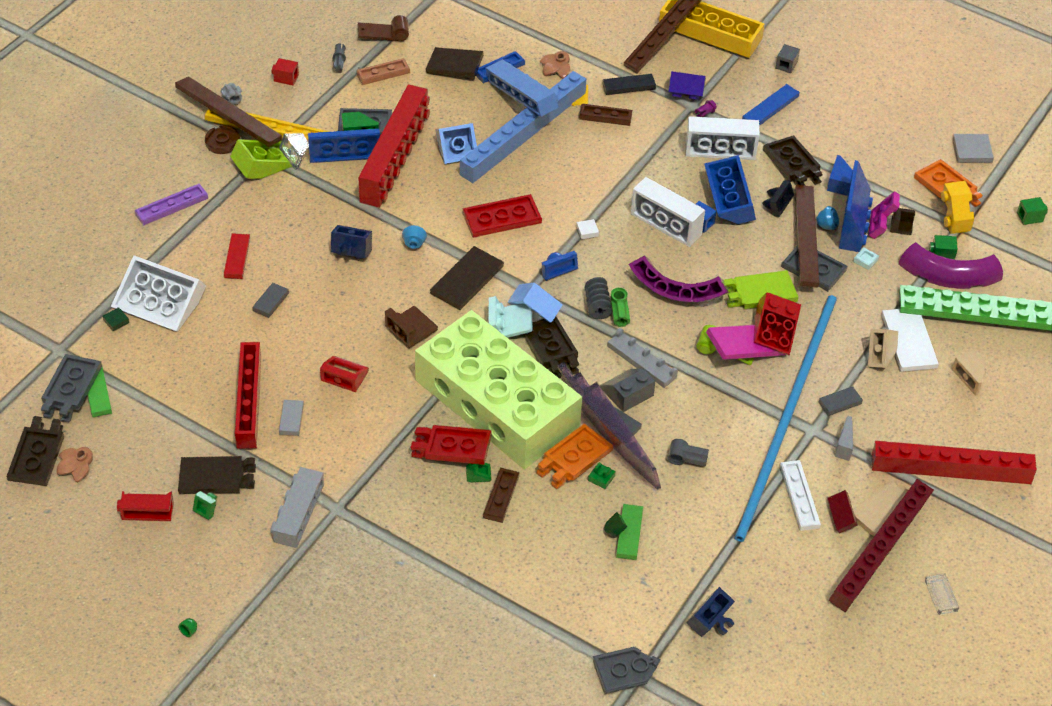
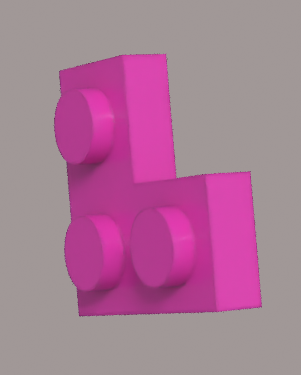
[869,191,900,239]

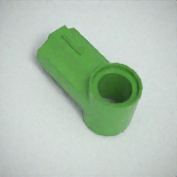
[610,287,630,327]

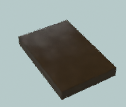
[426,47,484,77]

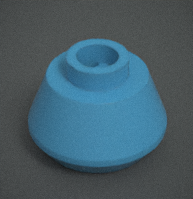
[816,206,839,230]
[402,225,427,249]

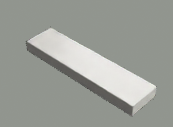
[780,460,821,531]

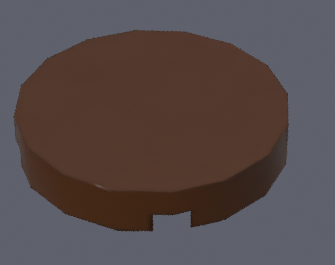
[205,125,240,154]

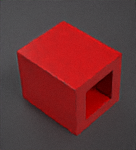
[271,58,299,86]

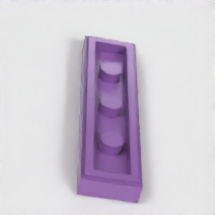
[134,183,208,226]

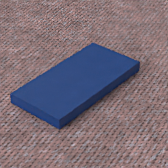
[308,129,380,163]

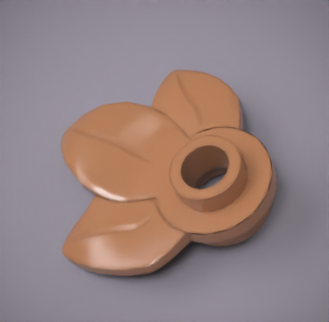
[540,51,570,79]
[57,447,93,482]

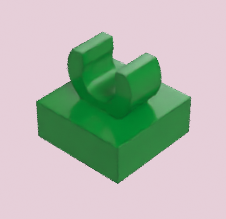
[588,462,616,489]
[193,491,217,520]

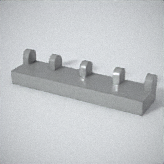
[607,328,678,388]

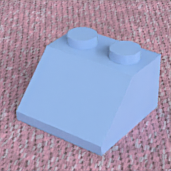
[435,123,477,164]

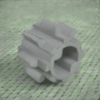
[220,83,243,105]

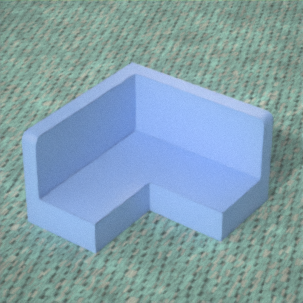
[508,282,563,322]

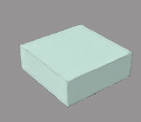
[853,247,879,270]

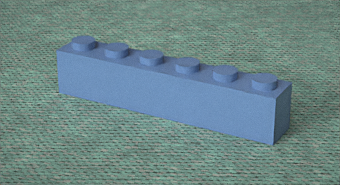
[486,59,559,117]

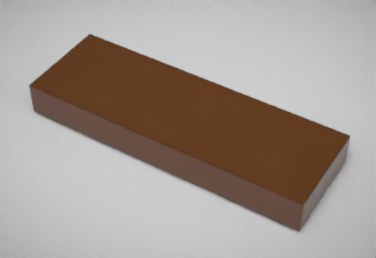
[579,104,633,126]
[483,467,520,523]

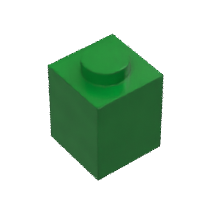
[1017,197,1048,225]
[929,235,958,260]

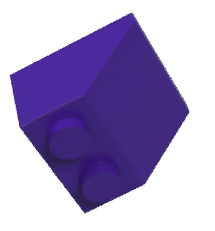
[668,71,706,100]

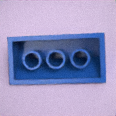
[704,155,756,224]

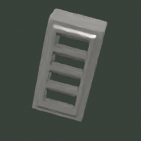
[835,416,853,461]

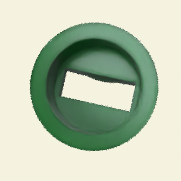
[178,618,197,637]

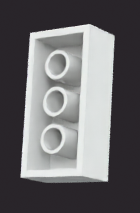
[686,116,760,160]
[631,177,705,247]

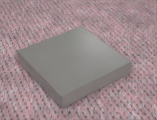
[953,134,994,163]

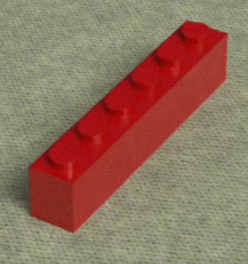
[235,342,261,449]

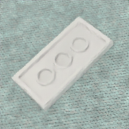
[881,309,939,372]

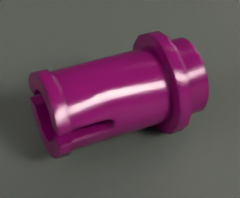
[694,100,717,117]

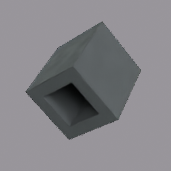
[775,44,800,74]

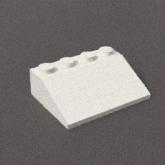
[111,256,206,332]

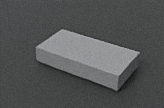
[279,400,304,436]

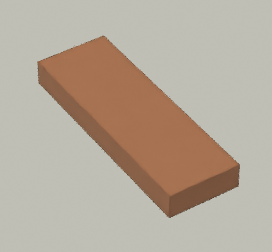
[356,58,410,85]

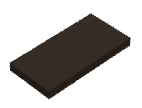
[430,246,504,310]

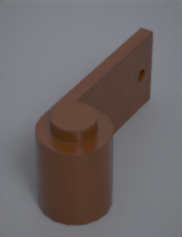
[357,15,409,41]

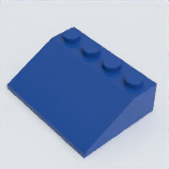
[839,160,873,252]

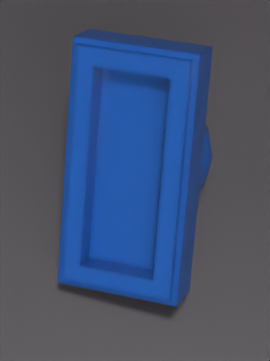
[541,251,578,280]

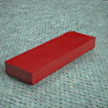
[224,233,250,279]

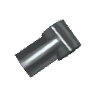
[667,439,709,466]

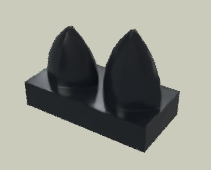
[762,180,795,217]

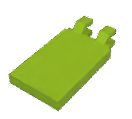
[723,270,799,309]

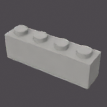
[271,467,324,548]

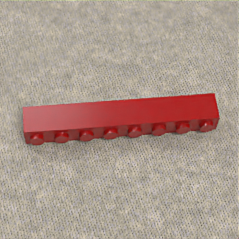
[872,440,1037,485]

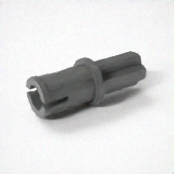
[332,43,346,72]

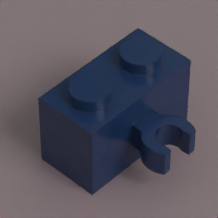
[331,225,372,259]
[686,587,735,637]

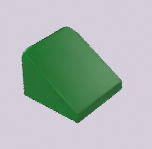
[466,463,492,483]

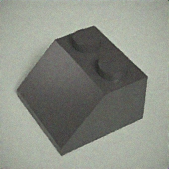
[600,369,656,412]

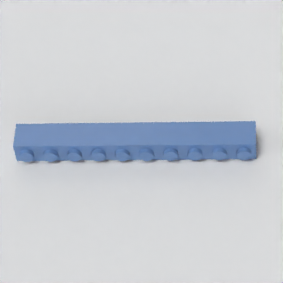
[460,71,587,183]

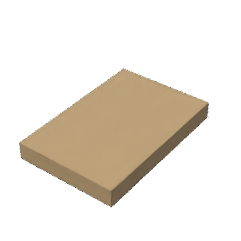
[853,481,906,537]

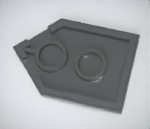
[593,647,661,694]

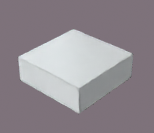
[576,219,599,239]

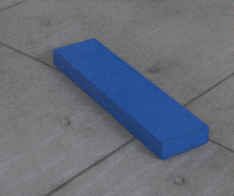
[742,84,800,126]

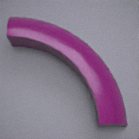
[899,242,1003,289]
[628,255,729,302]

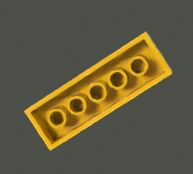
[659,0,765,58]

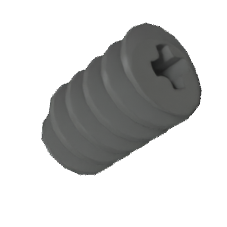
[584,277,612,319]

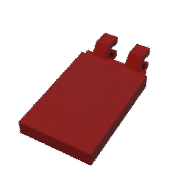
[410,425,492,465]

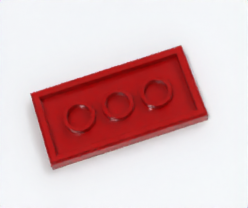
[462,194,542,238]

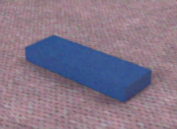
[476,51,525,84]

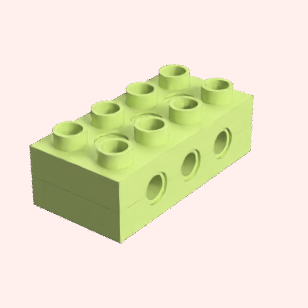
[415,310,582,470]

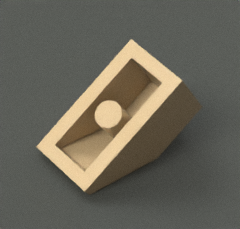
[868,329,899,368]
[952,349,986,396]

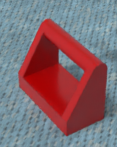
[320,356,369,393]

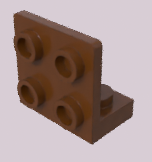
[385,306,438,348]

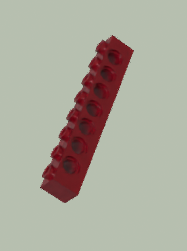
[828,479,934,613]

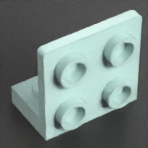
[489,296,532,338]

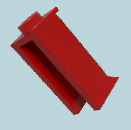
[117,491,174,521]

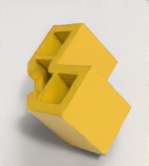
[941,181,974,234]

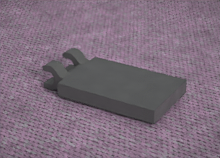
[41,354,102,423]

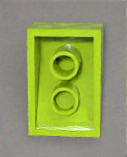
[230,140,298,179]

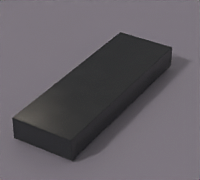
[602,73,656,95]

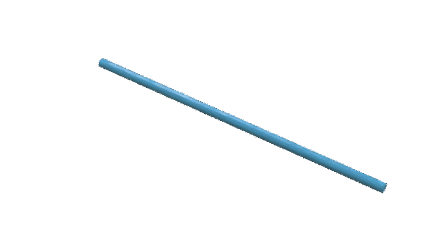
[735,295,837,542]

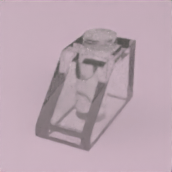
[279,133,309,170]

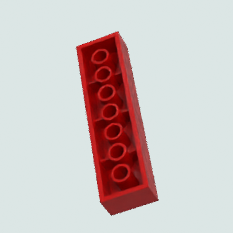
[358,84,430,208]

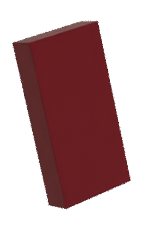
[827,490,858,534]

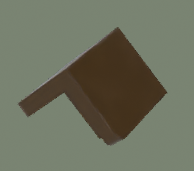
[890,208,915,235]

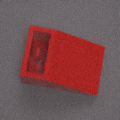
[754,292,801,355]

